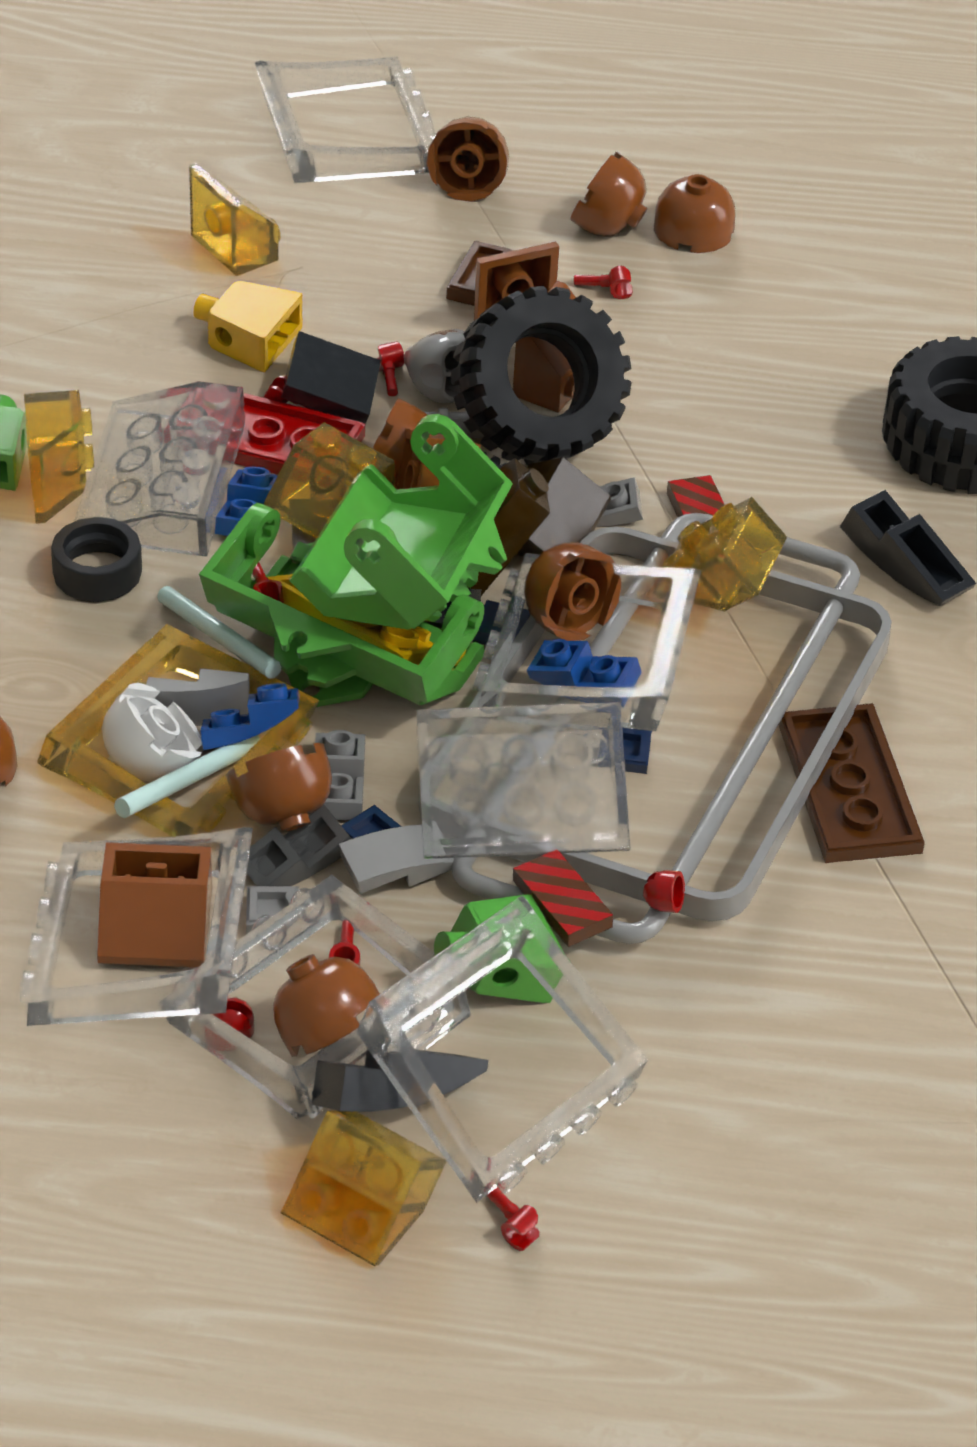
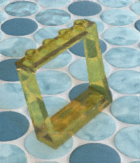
[37,624,319,844]

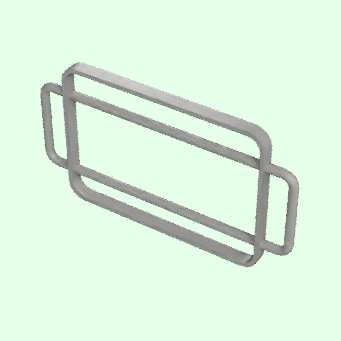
[418,513,892,944]

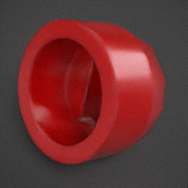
[643,870,685,913]
[211,997,254,1046]

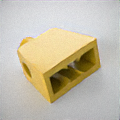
[193,281,302,373]

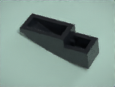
[840,490,976,606]
[311,1044,489,1112]

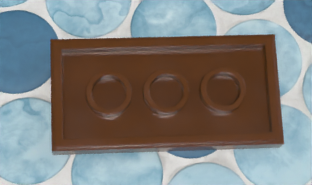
[778,703,925,863]

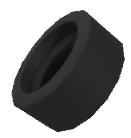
[51,517,142,602]

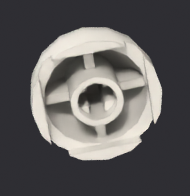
[102,683,202,782]

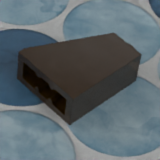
[467,458,550,596]

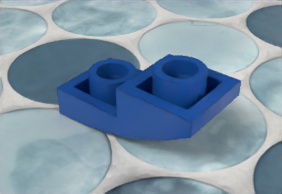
[214,466,283,536]
[527,639,642,703]
[200,683,300,750]

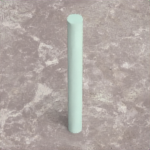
[157,586,281,679]
[114,735,261,818]

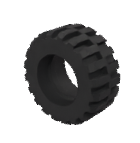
[451,286,632,465]
[882,336,977,494]

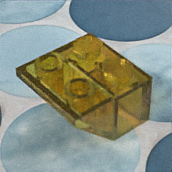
[655,497,787,612]
[281,1110,447,1266]

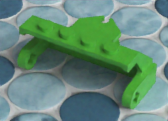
[289,414,513,630]
[199,503,485,708]

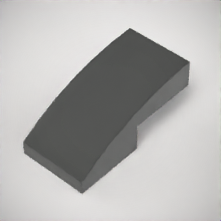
[236,804,352,886]

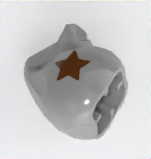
[404,329,465,403]

